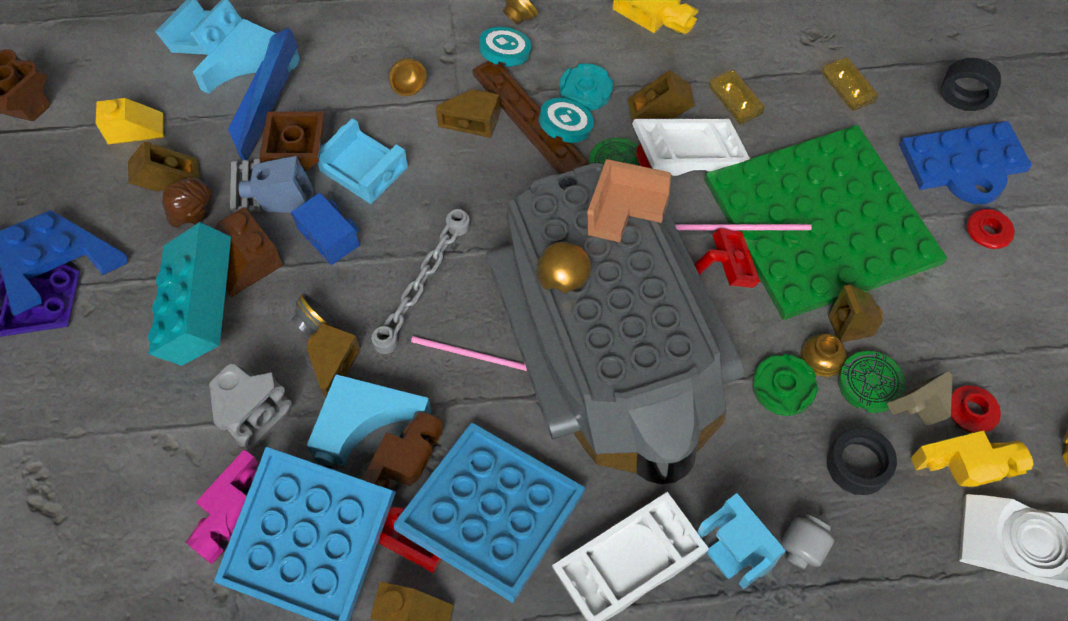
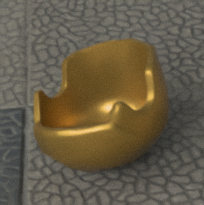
[536,242,591,294]

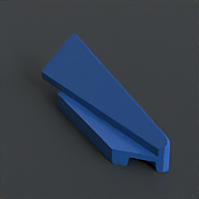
[228,28,298,161]

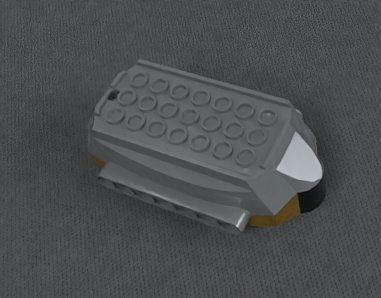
[486,163,744,485]

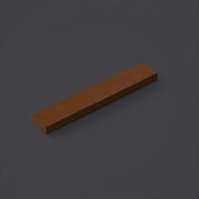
[473,61,589,174]

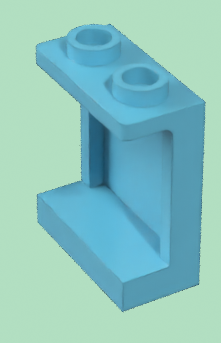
[155,0,242,55]
[317,118,408,204]

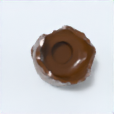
[162,176,213,228]

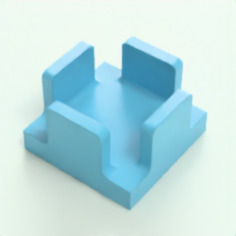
[697,493,786,590]

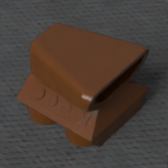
[0,49,50,121]

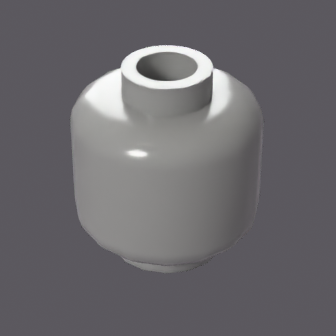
[781,514,834,570]

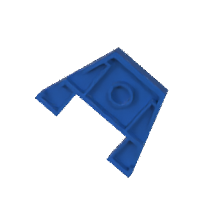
[0,210,127,316]

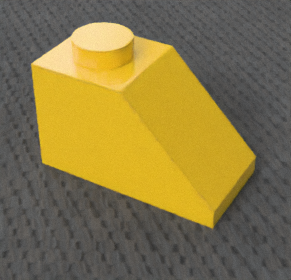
[95,98,164,145]

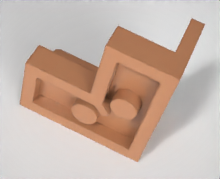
[587,159,671,242]

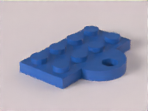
[899,121,1032,204]

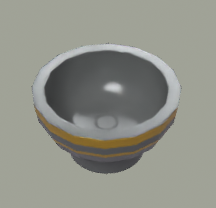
[292,293,335,336]

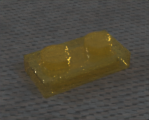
[822,57,878,111]
[709,70,765,124]

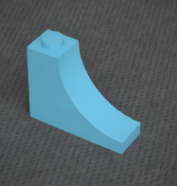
[193,19,300,94]
[307,375,432,466]

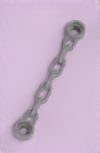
[371,209,470,354]

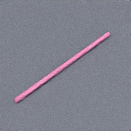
[674,224,811,230]
[411,336,527,371]

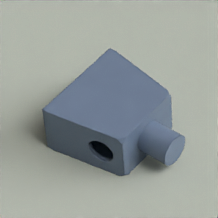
[239,156,314,213]

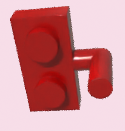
[694,228,760,288]

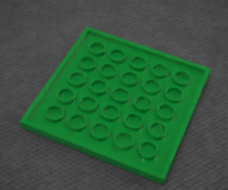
[704,125,947,320]

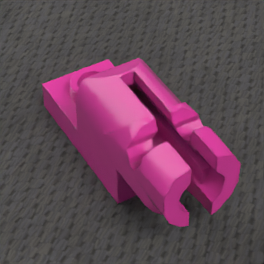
[185,450,259,565]

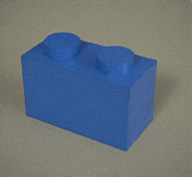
[291,193,360,265]

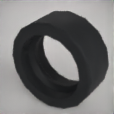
[941,58,1001,111]
[827,427,897,495]

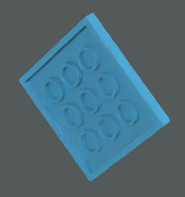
[394,422,586,603]
[214,447,396,621]

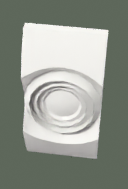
[632,119,750,176]
[552,492,709,621]
[959,494,1068,589]

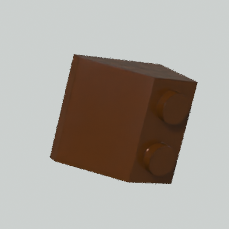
[259,112,325,172]
[214,207,283,297]

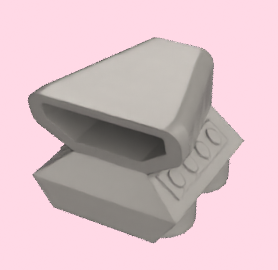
[209,364,292,449]

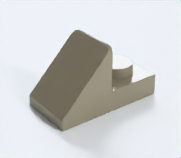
[886,371,952,425]

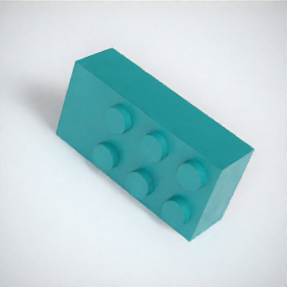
[148,222,231,366]

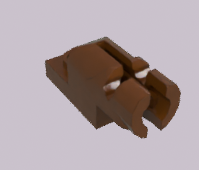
[362,412,444,489]

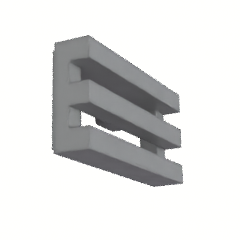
[230,159,262,213]

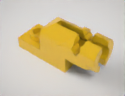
[613,0,698,35]
[910,431,1034,487]

